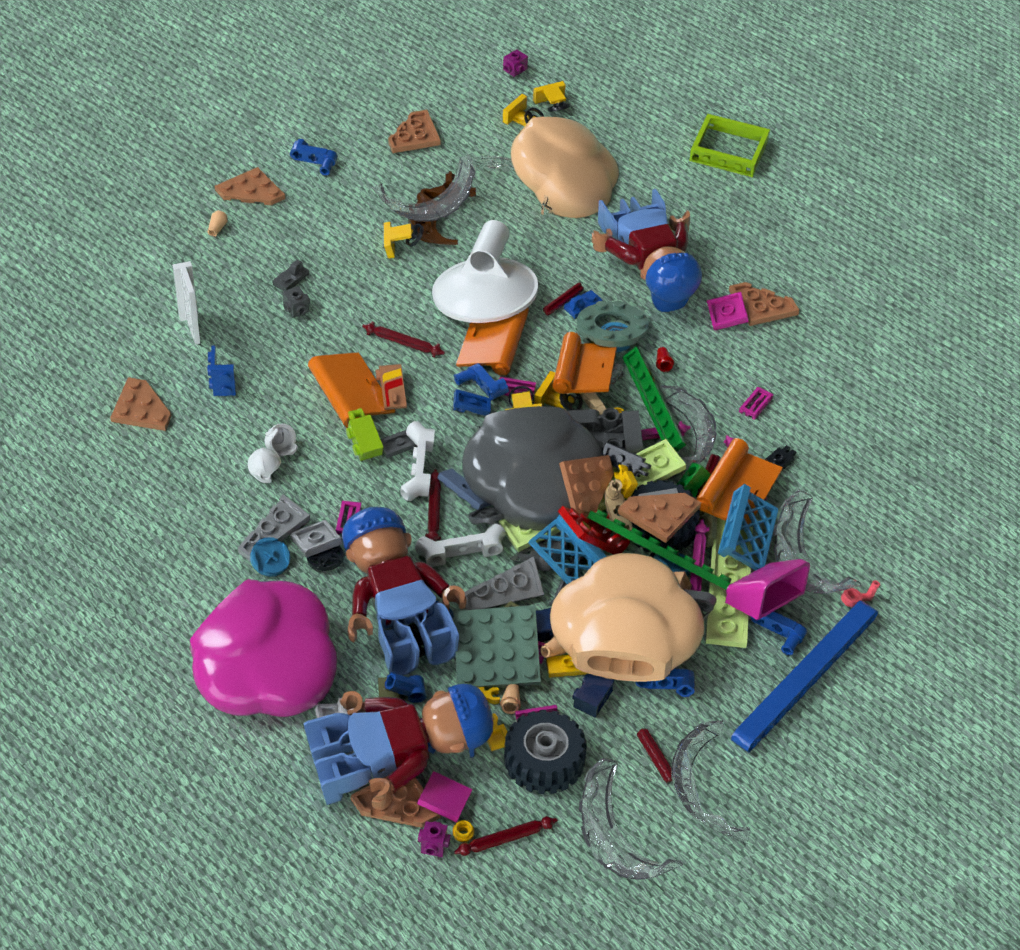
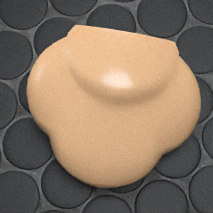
[511,117,619,218]
[550,553,704,682]

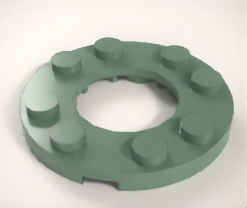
[577,301,649,347]

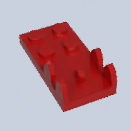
[558,506,630,555]

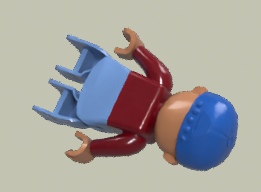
[591,189,702,312]
[342,507,467,676]
[303,684,493,809]

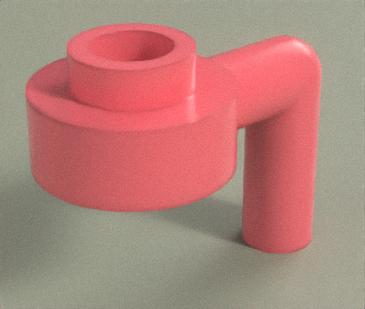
[841,580,880,607]

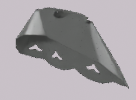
[510,532,570,572]

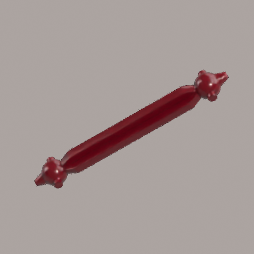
[362,321,445,358]
[425,469,441,542]
[454,816,558,856]

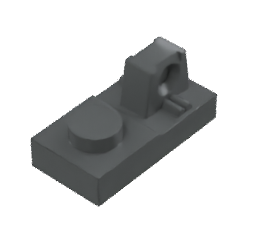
[272,259,309,291]

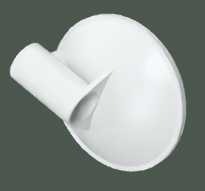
[432,220,538,323]

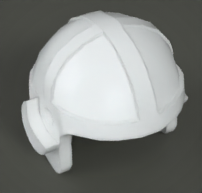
[265,423,298,457]
[248,447,281,483]

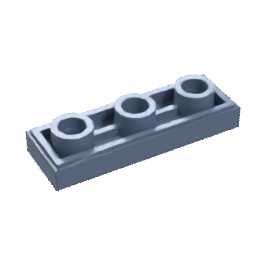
[438,468,491,510]

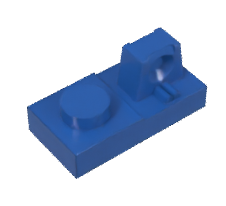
[564,290,603,319]
[453,389,491,416]

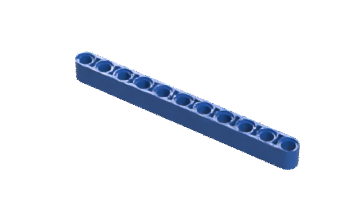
[731,600,878,753]

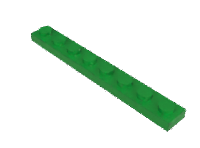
[622,346,686,452]
[587,509,733,590]

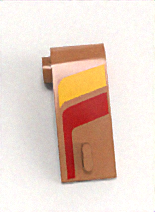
[375,364,407,410]

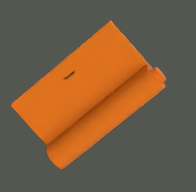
[456,307,529,375]
[553,332,617,394]
[308,352,396,428]
[696,438,783,524]

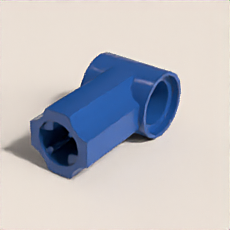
[385,672,426,703]

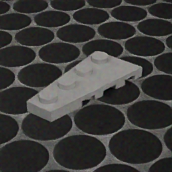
[238,494,310,563]
[464,556,544,610]

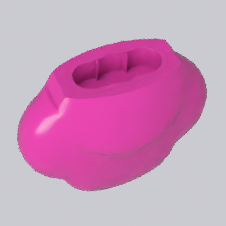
[190,579,337,717]

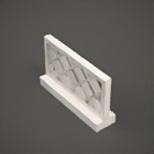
[172,261,200,345]

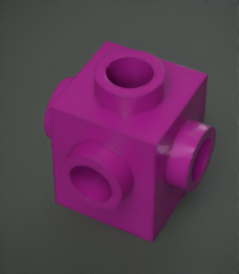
[503,49,528,77]
[418,821,451,857]

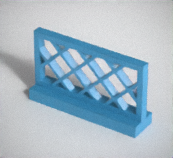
[718,484,778,570]
[528,515,607,584]

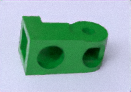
[677,463,711,497]

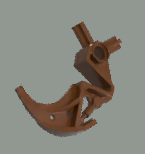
[408,171,476,245]

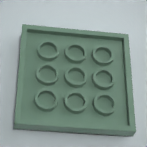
[453,605,541,689]

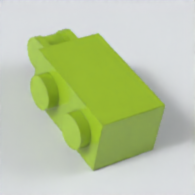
[346,408,383,461]

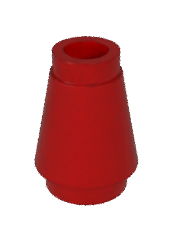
[656,347,674,372]

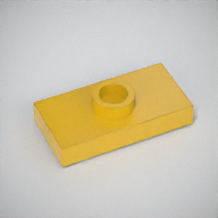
[546,655,589,678]

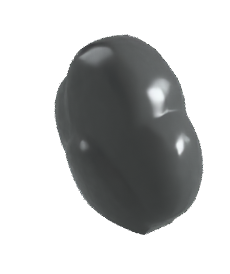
[462,406,602,531]

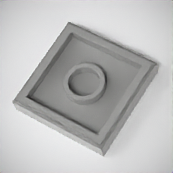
[290,520,342,558]

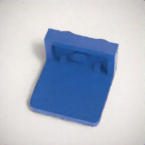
[207,345,236,396]

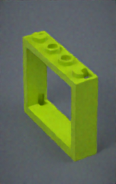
[689,113,770,177]

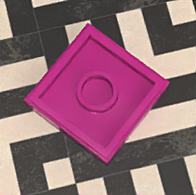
[707,292,749,330]
[417,771,473,823]

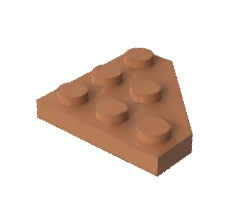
[388,110,440,153]
[215,167,285,205]
[729,282,799,326]
[110,377,171,431]
[559,455,614,517]
[618,493,701,543]
[351,774,441,828]

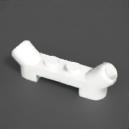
[400,421,435,501]
[415,523,506,567]

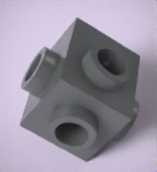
[282,286,310,318]

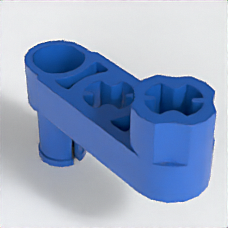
[290,139,338,176]
[453,363,509,400]
[751,611,807,655]
[635,669,695,697]

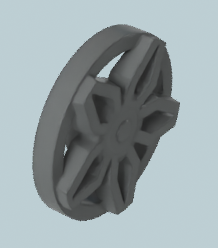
[469,507,504,525]

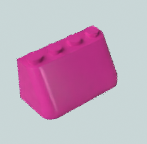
[725,559,810,620]

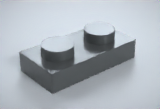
[380,430,417,459]

